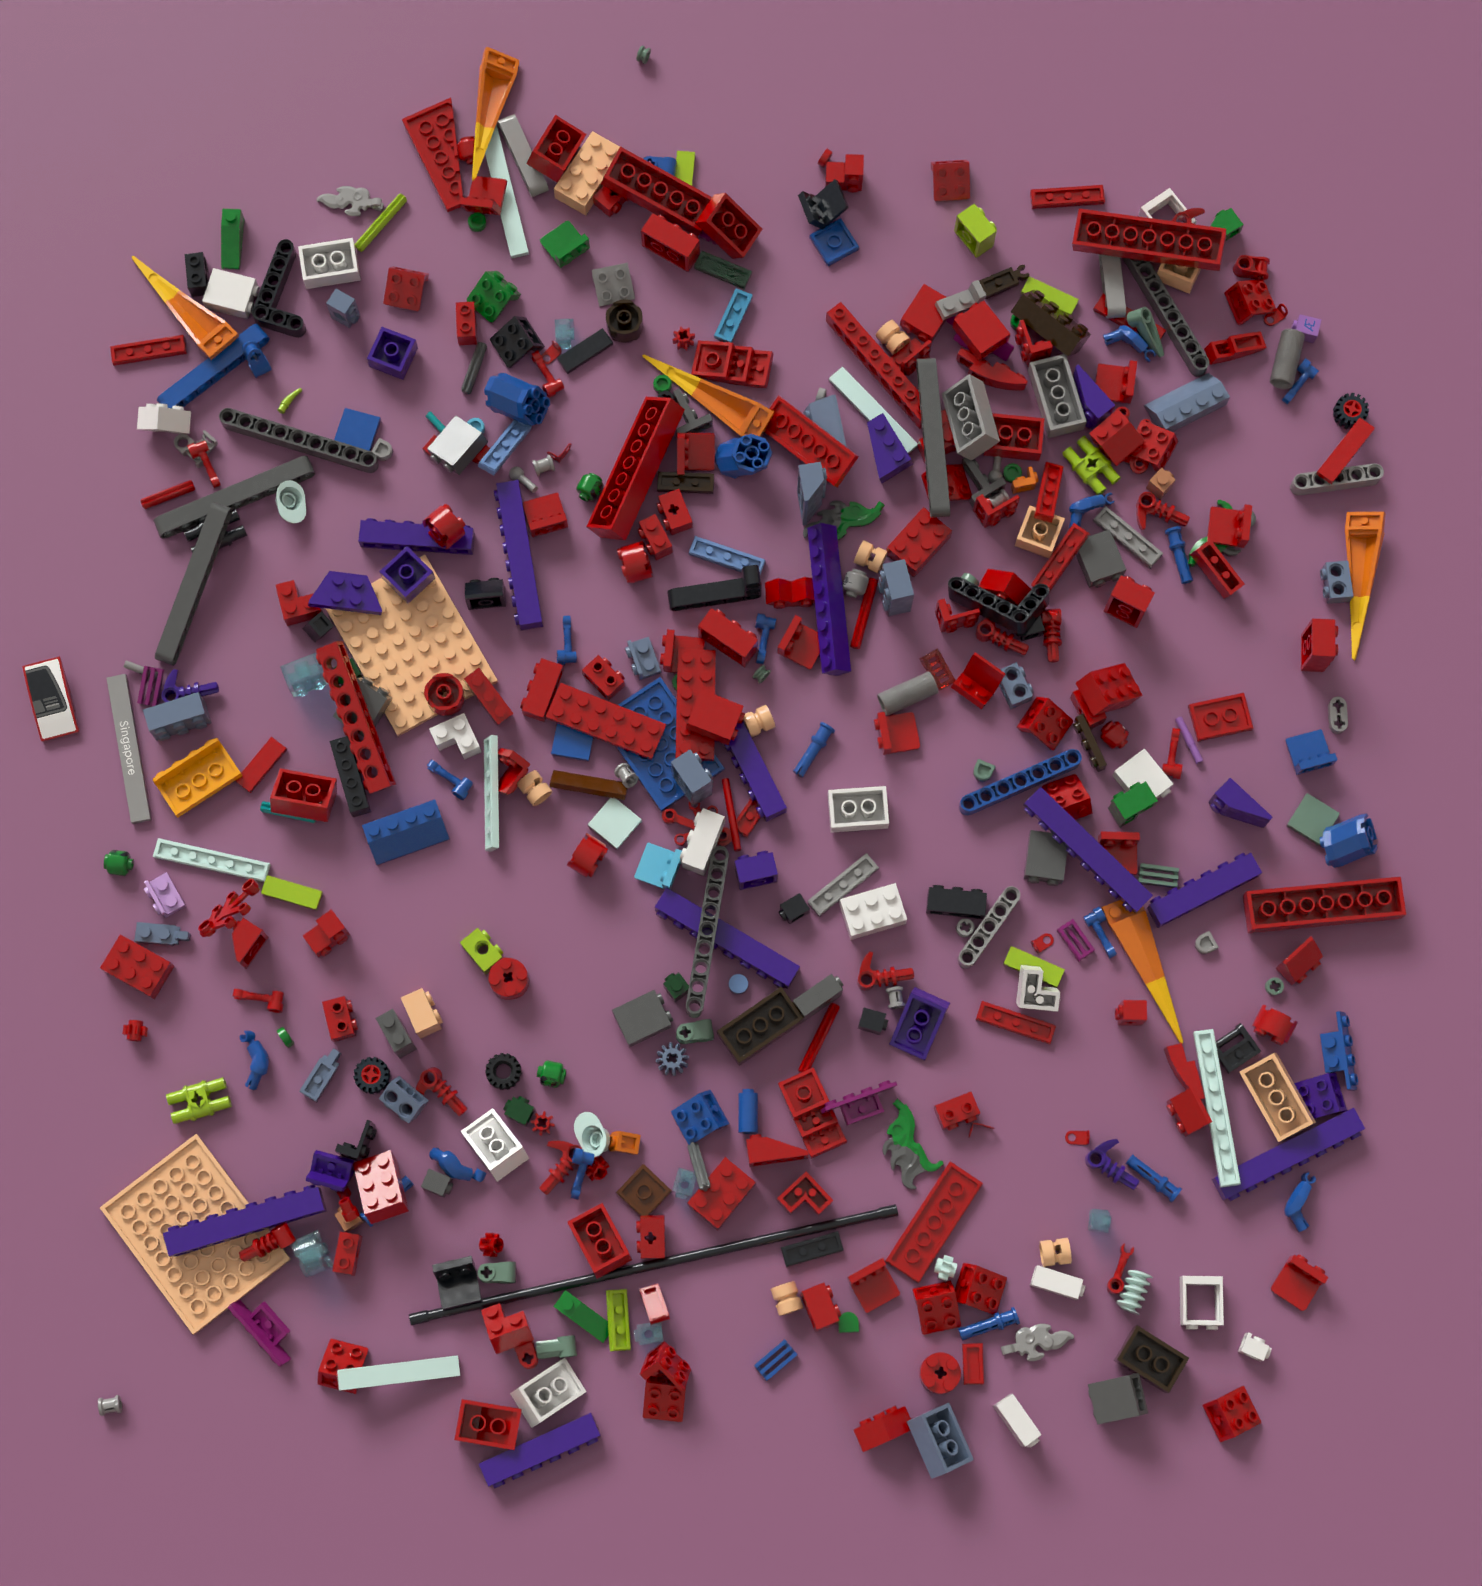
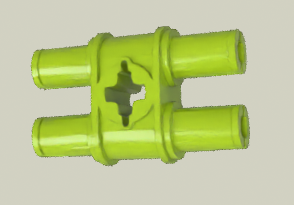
[1062,436,1121,495]
[166,1077,232,1124]

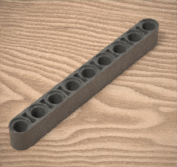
[1122,258,1209,377]
[916,358,950,518]
[219,408,379,473]
[153,456,315,539]
[155,502,232,666]
[686,846,729,1018]

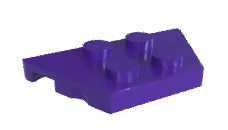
[308,571,382,615]

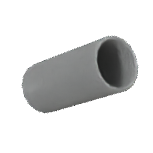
[1270,329,1305,389]
[877,672,939,716]

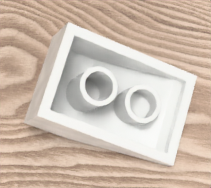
[461,1108,529,1182]
[510,1358,586,1428]

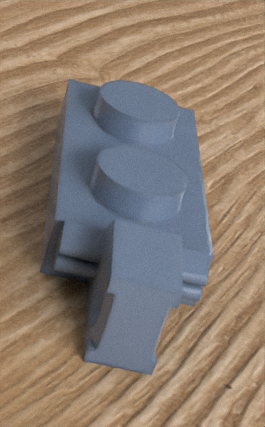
[134,922,190,946]
[299,1048,341,1102]

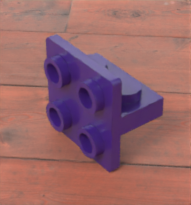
[306,1150,354,1191]

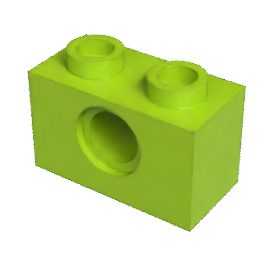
[460,928,503,975]

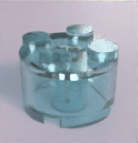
[292,1230,333,1277]

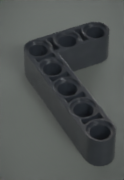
[252,239,306,338]
[667,565,762,611]
[948,577,1049,634]

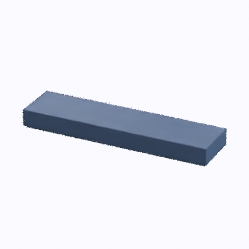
[478,420,532,476]
[689,536,766,576]

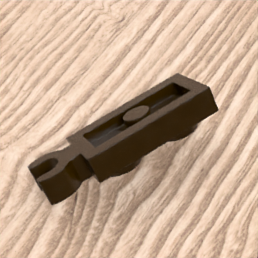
[979,265,1030,299]

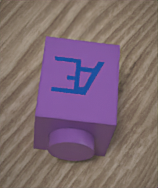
[1291,314,1321,343]

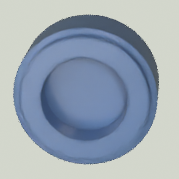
[729,974,748,994]

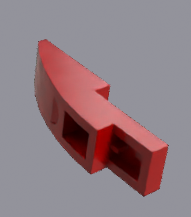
[956,348,1028,391]

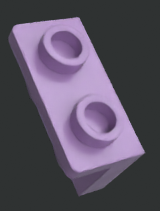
[144,872,186,918]

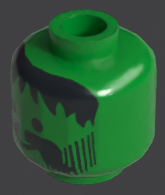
[576,473,604,502]
[104,850,134,876]
[537,1060,567,1088]

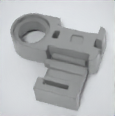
[174,430,218,468]

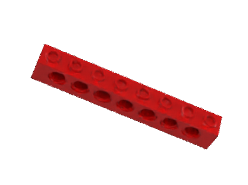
[826,302,922,429]
[316,641,396,794]

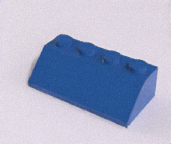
[362,799,450,865]

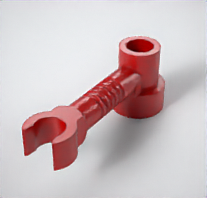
[531,350,564,398]
[187,440,221,488]
[1162,728,1183,779]
[233,989,284,1013]
[337,1186,360,1222]
[1107,1243,1134,1294]

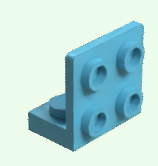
[634,843,682,890]

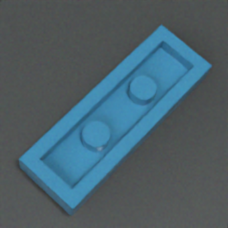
[714,288,753,343]

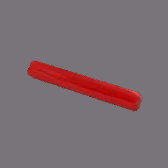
[850,578,878,649]
[798,1002,840,1073]

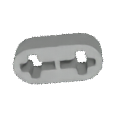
[1328,697,1348,734]

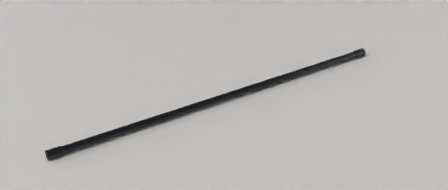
[409,1204,898,1326]

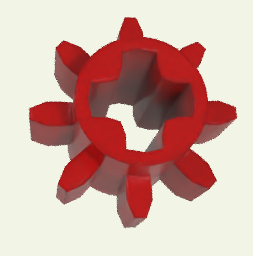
[672,327,695,351]
[122,1020,148,1042]
[530,1111,555,1136]
[585,1156,610,1181]
[479,1233,504,1257]

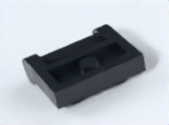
[1216,1023,1261,1074]

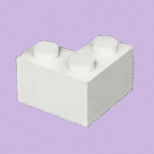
[137,403,191,434]
[429,713,481,760]
[1016,965,1060,1012]

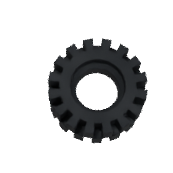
[485,1053,522,1090]

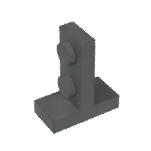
[673,388,713,436]
[962,457,1006,507]

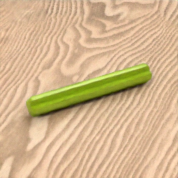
[355,193,407,252]

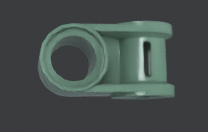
[676,1019,714,1044]
[477,1262,516,1284]

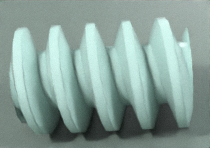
[1116,1270,1153,1315]

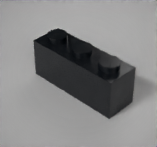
[926,885,987,919]

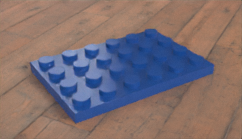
[616,677,725,812]

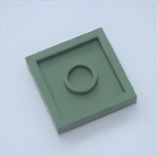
[1286,793,1340,846]

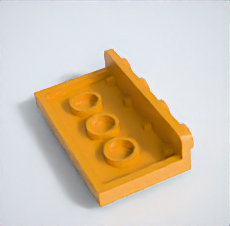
[152,738,243,818]

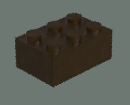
[1114,1325,1189,1393]

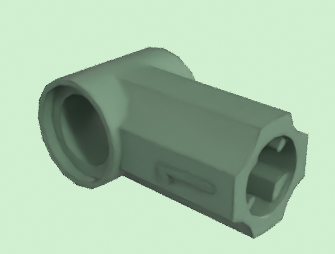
[536,1335,577,1359]

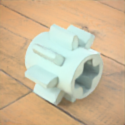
[934,1255,957,1281]

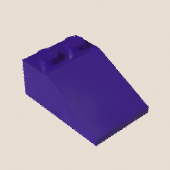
[1073,364,1115,430]
[1208,778,1273,828]
[889,987,950,1060]

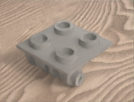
[592,262,635,307]

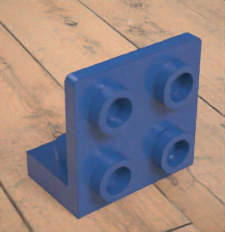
[1285,729,1337,775]
[671,1090,729,1145]

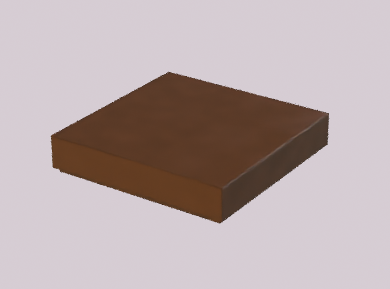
[616,1164,672,1216]

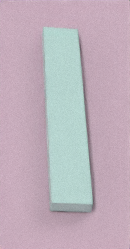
[829,367,918,454]
[484,735,499,852]
[153,838,271,882]
[337,1355,460,1391]

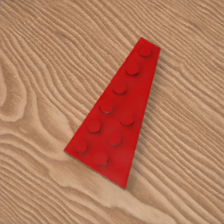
[402,97,463,212]

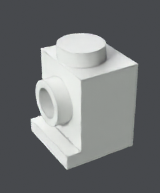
[1238,1332,1272,1362]

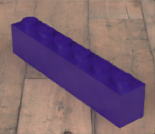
[358,518,475,555]
[723,721,787,822]
[1147,853,1262,928]
[479,1413,601,1489]

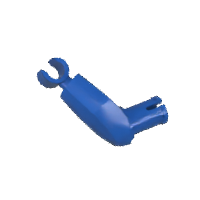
[1103,325,1155,362]
[1068,493,1115,529]
[240,1031,269,1090]
[429,1147,487,1182]
[1284,1172,1316,1232]

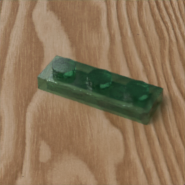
[694,251,752,290]

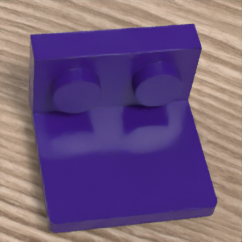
[1294,1073,1347,1119]

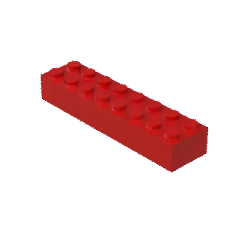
[1072,208,1226,271]
[586,396,685,541]
[1243,877,1406,933]

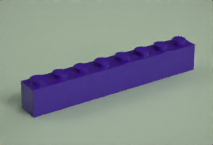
[494,480,543,631]
[807,523,851,676]
[1023,787,1153,913]
[655,888,800,989]
[1212,1108,1365,1201]
[163,1185,327,1258]

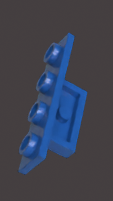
[1320,1011,1358,1091]

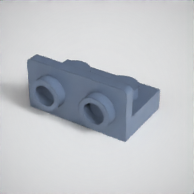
[625,637,661,680]

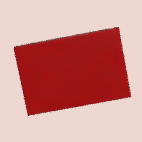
[1188,693,1254,742]

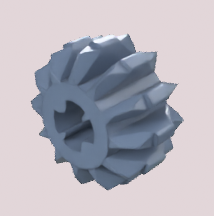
[656,1042,689,1076]

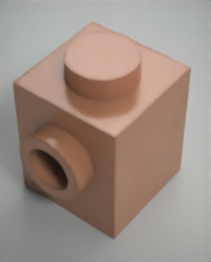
[1146,468,1176,500]
[334,1205,364,1233]

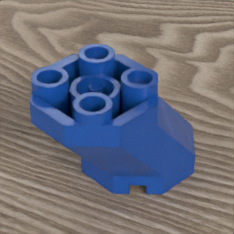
[484,373,550,426]
[715,434,772,479]
[1320,813,1378,868]

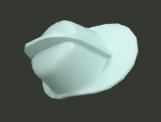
[275,480,306,523]
[574,1112,610,1158]

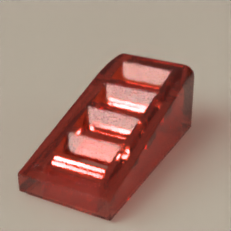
[919,648,955,691]

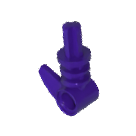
[162,669,219,702]
[1085,1139,1139,1190]

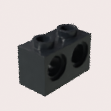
[185,252,209,297]

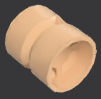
[876,320,910,355]
[854,541,888,574]
[743,705,775,738]
[517,770,553,807]
[1039,1238,1072,1267]
[771,1281,803,1316]

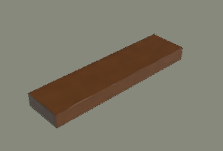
[550,770,628,800]

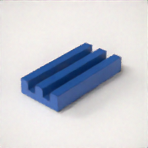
[754,1339,797,1381]

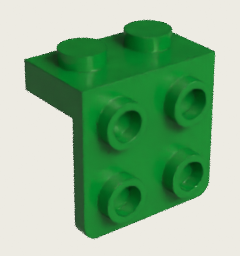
[540,221,590,268]
[467,271,521,322]

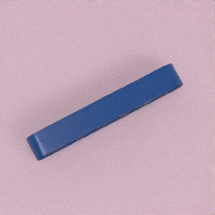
[157,324,270,408]
[959,749,1082,816]

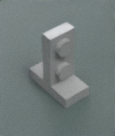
[935,280,986,320]

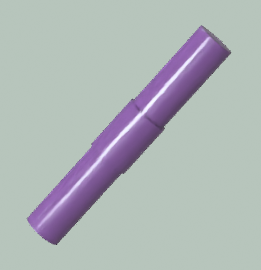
[1175,716,1203,764]

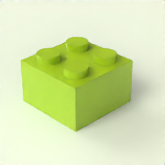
[954,204,997,258]

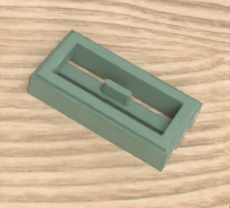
[1138,863,1179,888]

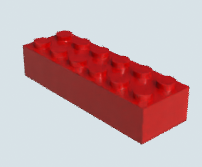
[601,146,712,237]

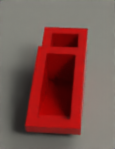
[1204,331,1267,365]
[1164,1043,1205,1101]

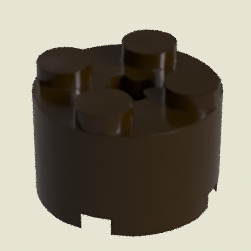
[606,299,643,343]

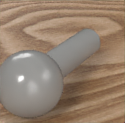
[988,456,1003,483]
[509,466,538,493]
[123,660,158,681]

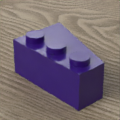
[867,413,913,483]

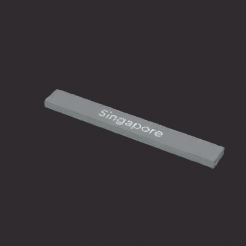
[107,674,151,824]

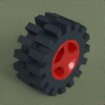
[1333,393,1369,429]
[353,1057,391,1094]

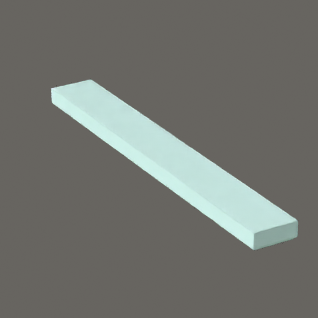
[485,124,529,259]
[1193,1029,1241,1188]

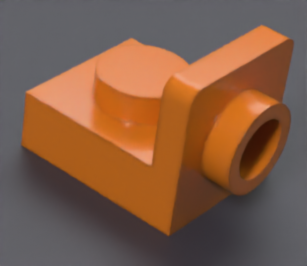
[1011,466,1038,494]
[609,1131,641,1155]

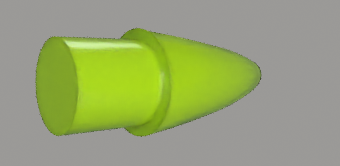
[278,388,302,414]

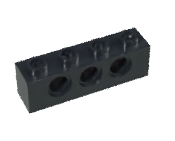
[329,736,371,818]

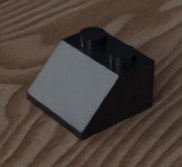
[465,578,506,610]

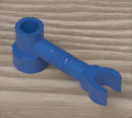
[1282,358,1319,404]
[755,613,776,664]
[557,616,577,665]
[427,760,473,800]
[1083,906,1117,959]
[571,1148,595,1200]

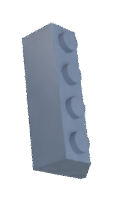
[1144,373,1230,432]
[803,395,847,447]
[797,462,827,526]

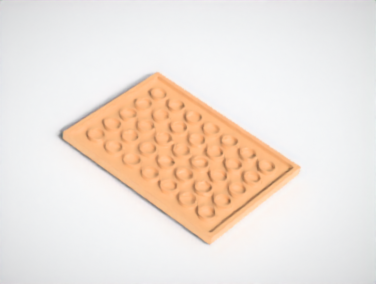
[326,555,498,737]
[100,1134,291,1335]

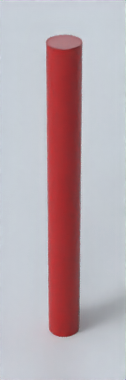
[722,778,742,852]

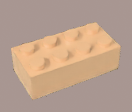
[554,131,620,216]
[1240,1053,1316,1142]

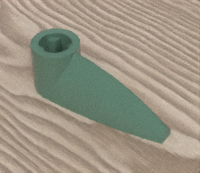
[1127,307,1164,358]

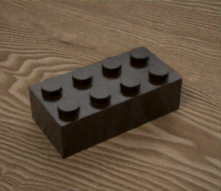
[1011,290,1091,357]
[717,987,804,1066]

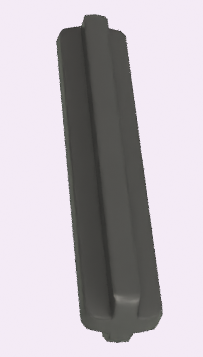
[461,342,487,394]
[687,1142,711,1192]

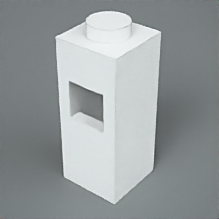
[1030,1265,1085,1300]

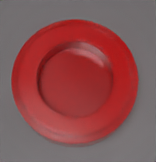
[817,148,833,167]

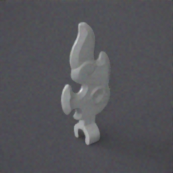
[317,186,384,216]
[1001,1324,1074,1361]

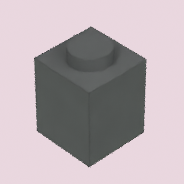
[421,1169,454,1198]

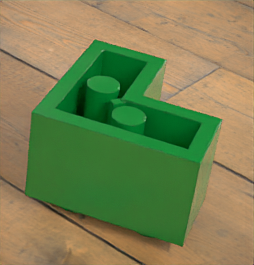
[1108,781,1158,828]

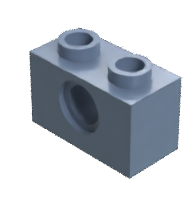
[326,288,360,328]

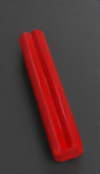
[141,480,195,509]

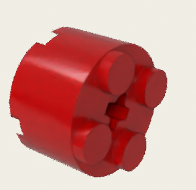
[423,504,466,549]
[617,541,653,583]
[424,673,465,716]
[567,833,608,878]
[489,958,529,1000]
[1252,1005,1298,1046]
[919,1352,961,1394]

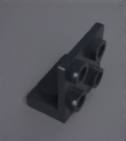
[798,179,848,230]
[490,316,545,368]
[335,1120,377,1161]
[432,1256,482,1310]

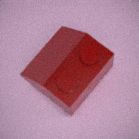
[1089,409,1145,467]
[232,918,269,969]
[1276,936,1323,985]
[1166,1086,1212,1137]

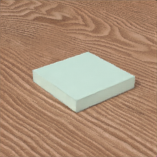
[588,798,642,849]

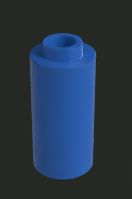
[738,1089,758,1134]

